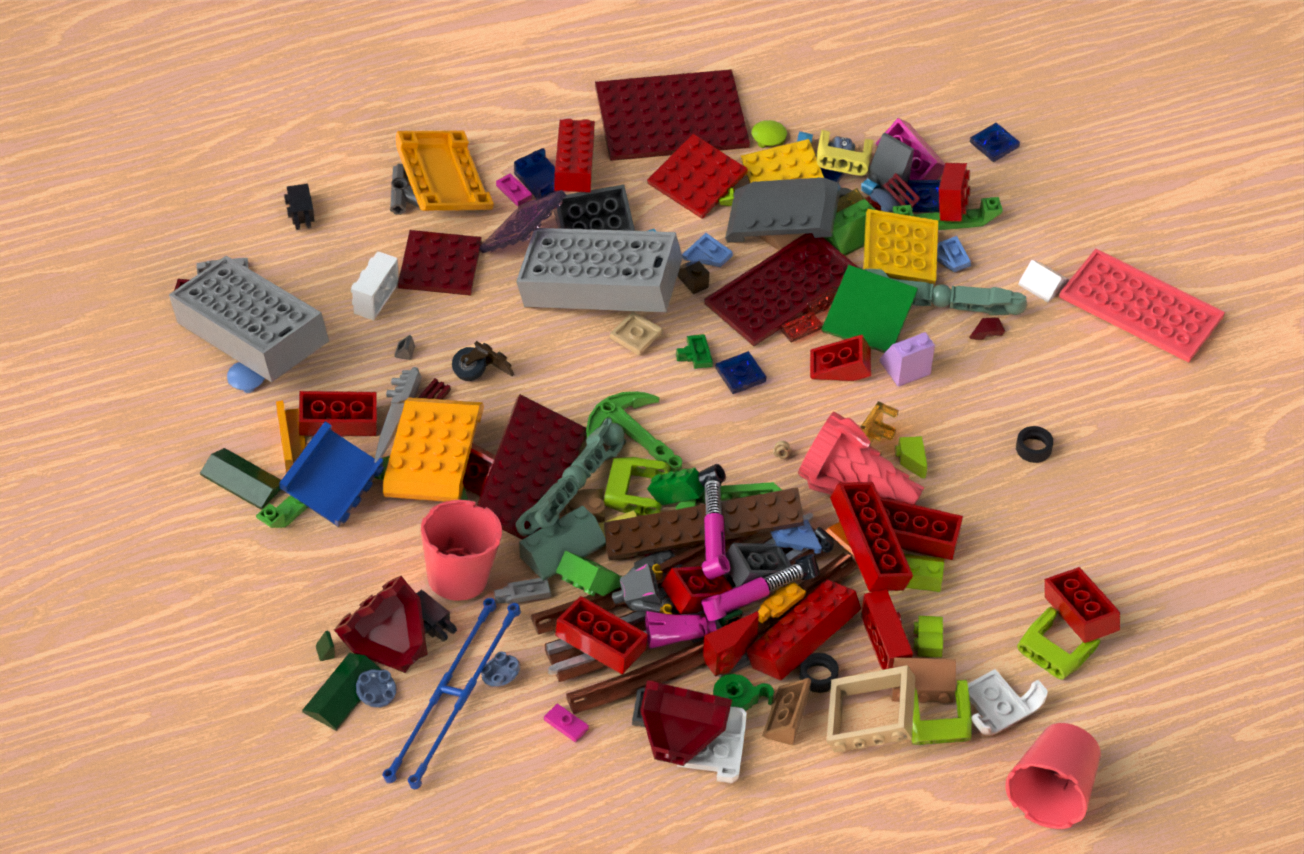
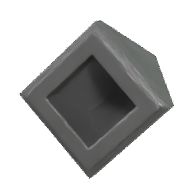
[395,335,415,360]

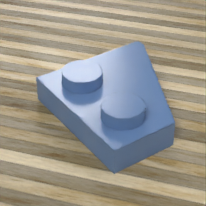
[682,233,733,267]
[937,236,971,272]
[771,519,822,554]

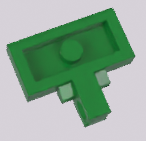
[676,334,713,369]

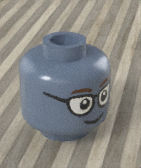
[828,136,855,161]

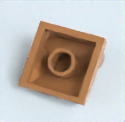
[565,489,605,523]

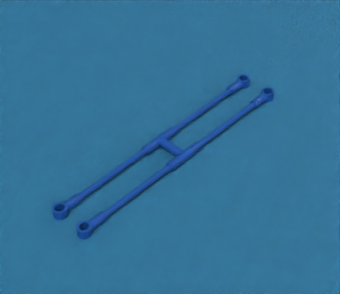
[383,598,521,789]

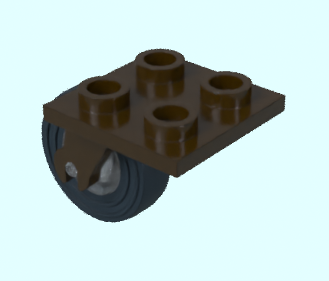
[452,341,514,381]

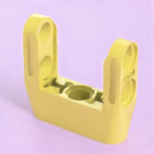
[816,130,874,176]

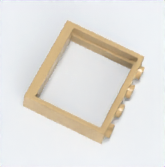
[827,665,915,752]

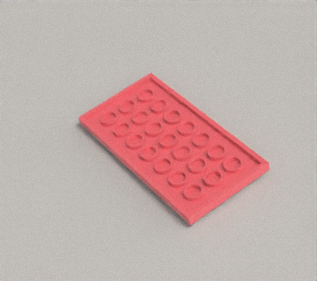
[1059,249,1225,362]

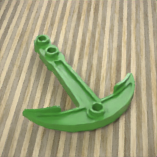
[586,391,682,472]

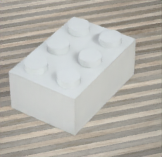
[351,251,399,321]

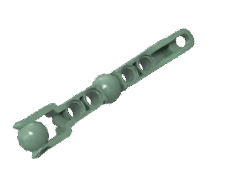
[864,269,1027,316]
[516,418,626,537]

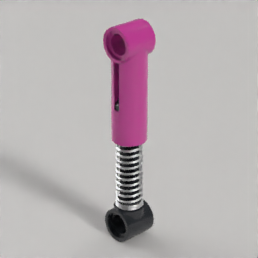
[698,464,730,580]
[701,554,821,621]

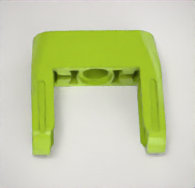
[604,457,671,516]
[1017,606,1101,680]
[911,680,972,745]

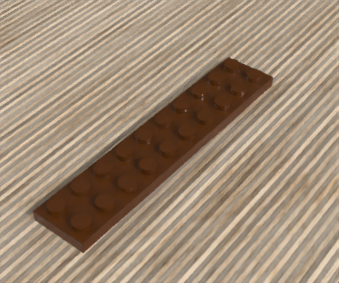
[604,487,804,561]

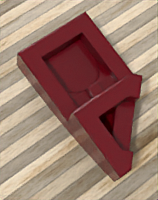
[969,317,1005,340]

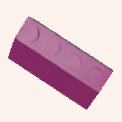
[875,118,945,189]

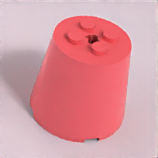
[421,500,502,601]
[1005,723,1101,829]

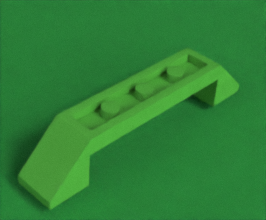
[893,197,1003,230]
[676,482,782,509]
[256,495,308,528]

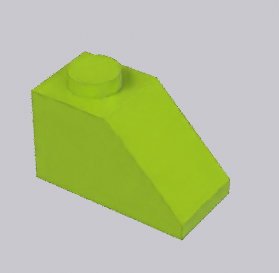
[895,436,928,479]

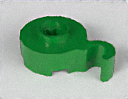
[713,674,774,711]

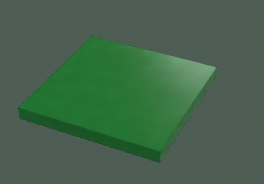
[821,265,918,353]

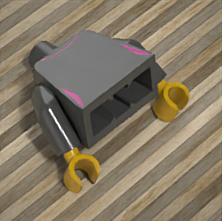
[612,563,672,614]

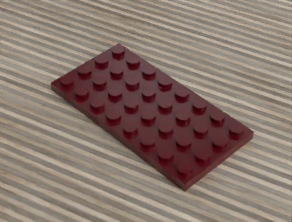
[704,233,859,346]
[477,394,586,540]

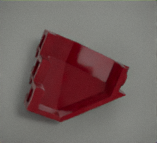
[334,576,428,673]
[640,680,732,766]

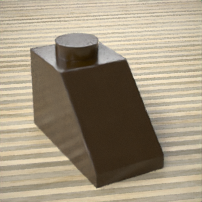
[677,261,710,295]

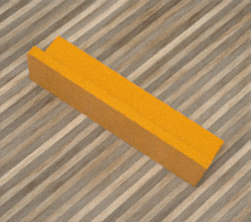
[276,400,306,472]

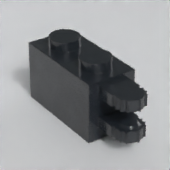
[284,183,315,230]
[416,589,457,642]

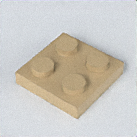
[610,311,662,356]

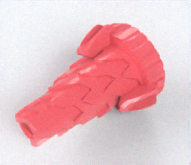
[798,411,924,505]

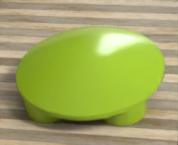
[752,120,787,148]

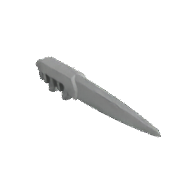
[374,367,422,463]

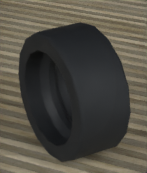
[1016,426,1054,463]
[799,653,839,693]

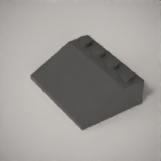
[552,184,635,231]

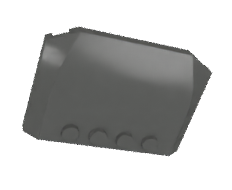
[725,177,841,242]

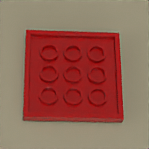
[647,134,748,219]

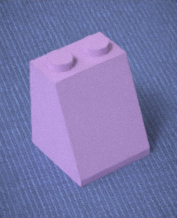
[879,332,935,387]

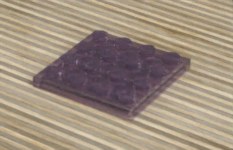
[480,190,567,253]

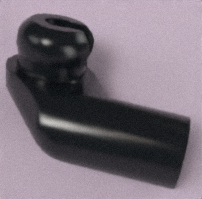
[814,527,834,552]

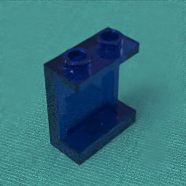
[514,148,555,200]

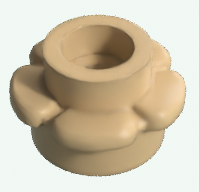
[773,441,792,459]

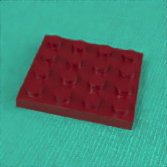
[398,230,482,296]

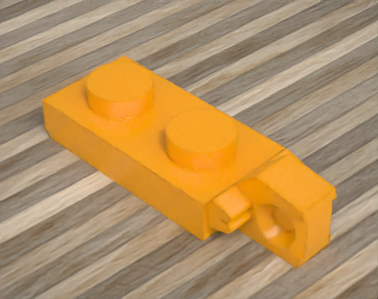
[757,582,806,623]

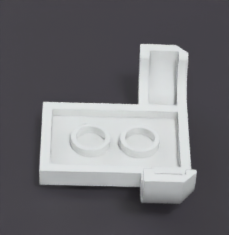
[968,669,1048,735]
[677,707,747,783]

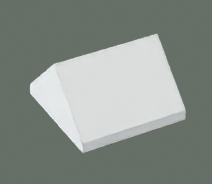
[1018,260,1070,303]

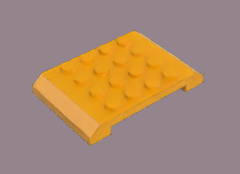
[396,130,494,211]
[383,397,484,501]

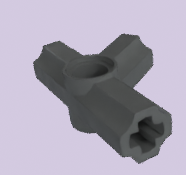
[390,164,419,215]

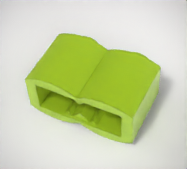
[914,616,943,658]

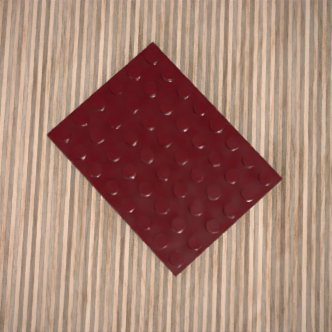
[595,69,750,161]

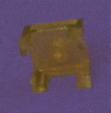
[860,401,899,455]

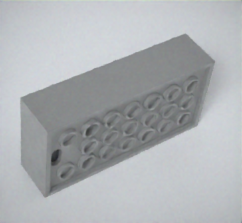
[516,228,682,312]
[169,255,329,382]

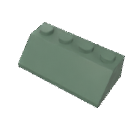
[519,505,606,581]

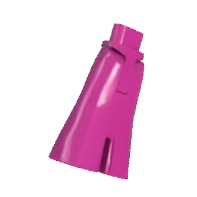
[645,611,716,648]

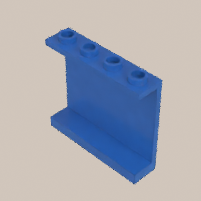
[280,421,384,527]

